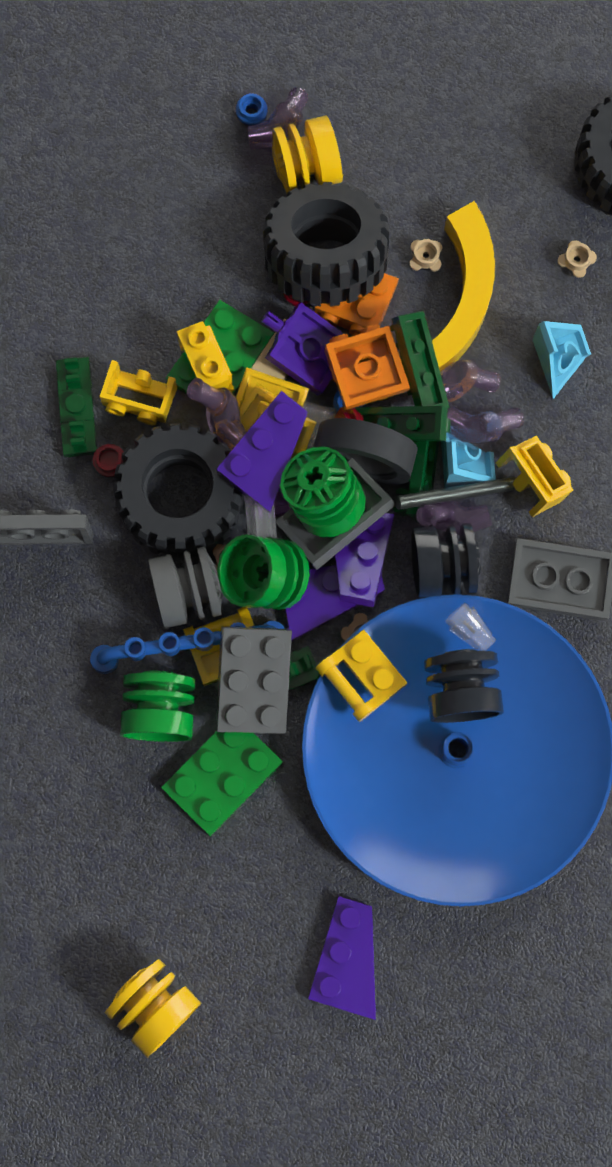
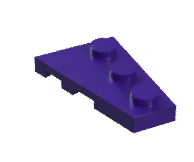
[216,391,308,514]
[335,513,394,607]
[285,565,385,642]
[308,896,376,1020]

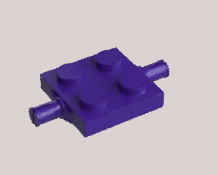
[261,302,344,396]

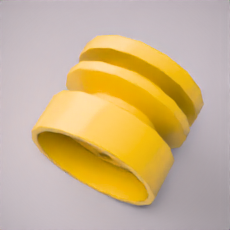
[272,115,343,193]
[105,959,201,1058]

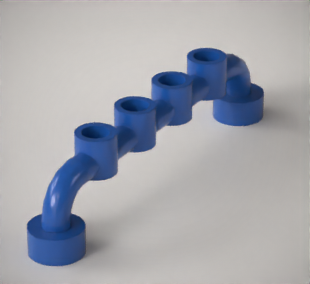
[90,621,285,674]

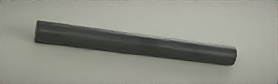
[395,477,516,510]

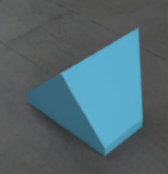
[533,321,591,399]
[441,431,496,488]

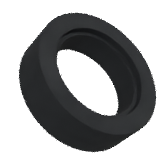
[313,418,418,485]

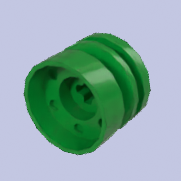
[280,447,366,537]
[217,534,310,610]
[120,671,195,742]

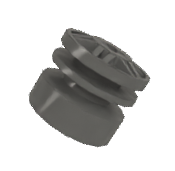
[149,546,222,629]

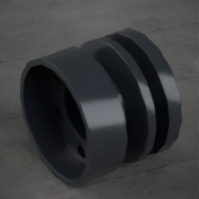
[411,523,480,599]
[424,649,504,723]

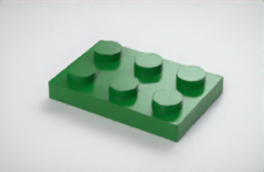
[166,300,274,416]
[161,731,283,837]

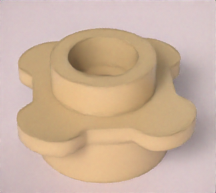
[410,239,442,272]
[558,240,597,278]

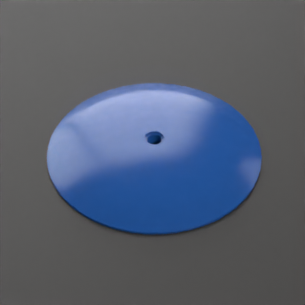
[302,594,612,907]

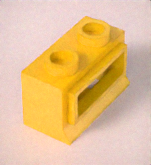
[177,321,235,403]
[100,360,177,425]
[496,435,573,517]

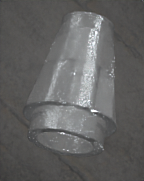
[445,602,496,651]

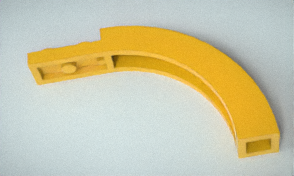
[379,201,495,401]

